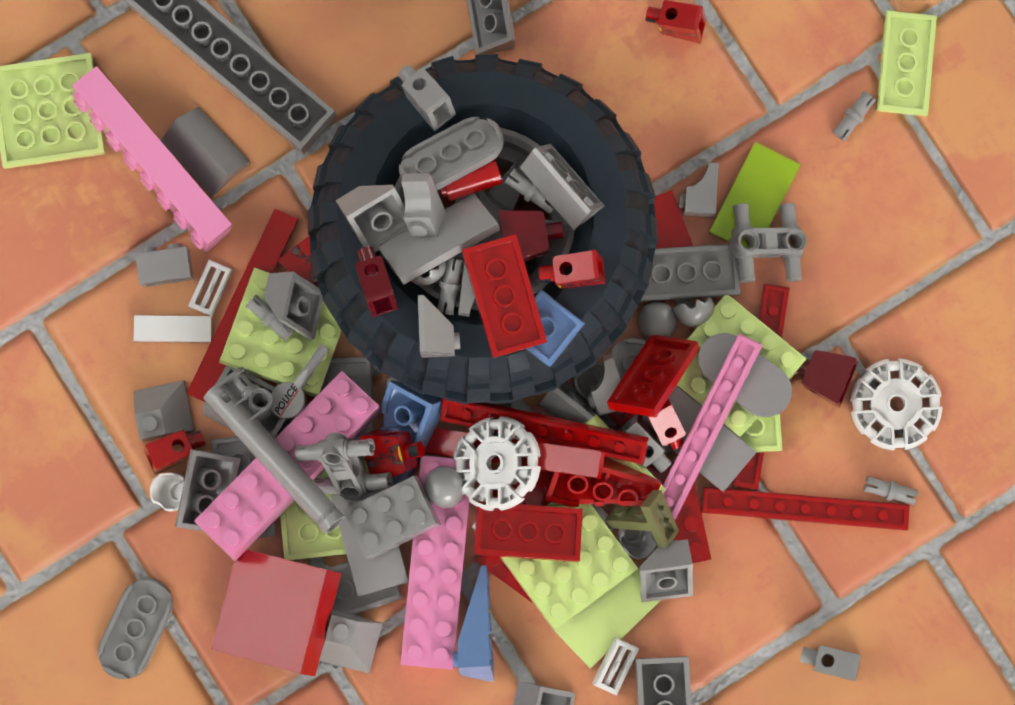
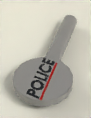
[271,344,329,419]

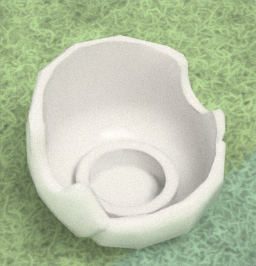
[149,472,185,511]

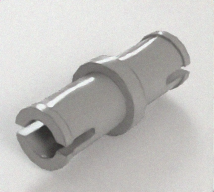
[832,91,876,141]
[504,168,554,214]
[437,257,464,315]
[245,294,295,342]
[863,476,918,505]

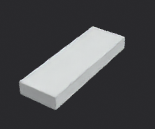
[133,315,212,343]

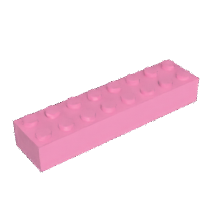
[72,66,232,252]
[194,371,381,561]
[400,456,470,670]

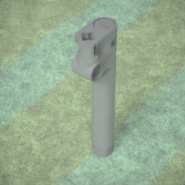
[204,367,345,534]

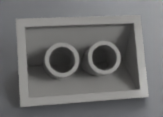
[467,0,515,55]
[161,107,250,197]
[520,144,605,230]
[539,381,622,431]
[175,449,241,531]

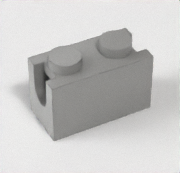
[135,243,194,287]

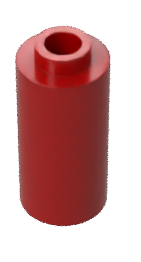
[440,159,502,201]

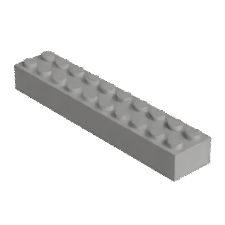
[121,0,337,155]

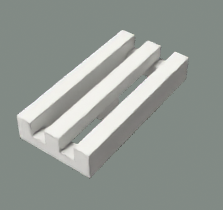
[188,260,233,317]
[592,637,639,696]

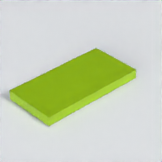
[709,142,801,248]

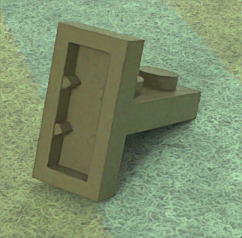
[605,490,679,548]

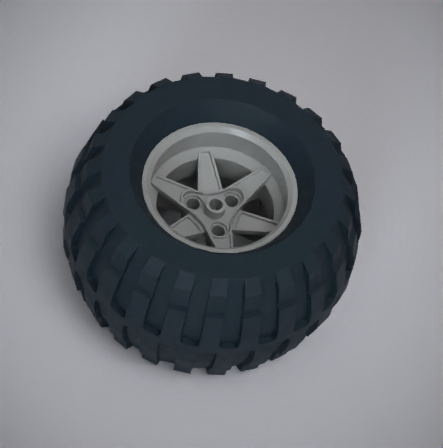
[307,54,658,405]

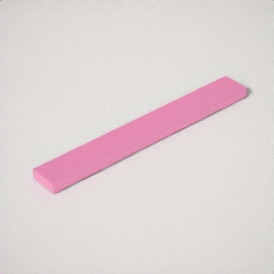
[663,333,763,520]

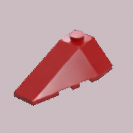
[545,457,661,507]

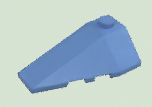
[381,380,443,486]
[453,565,494,682]

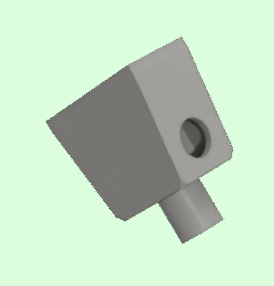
[398,65,456,131]
[619,414,672,473]
[800,645,861,681]

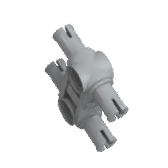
[728,203,807,283]
[295,433,392,501]

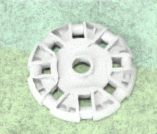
[850,358,943,451]
[453,416,541,511]

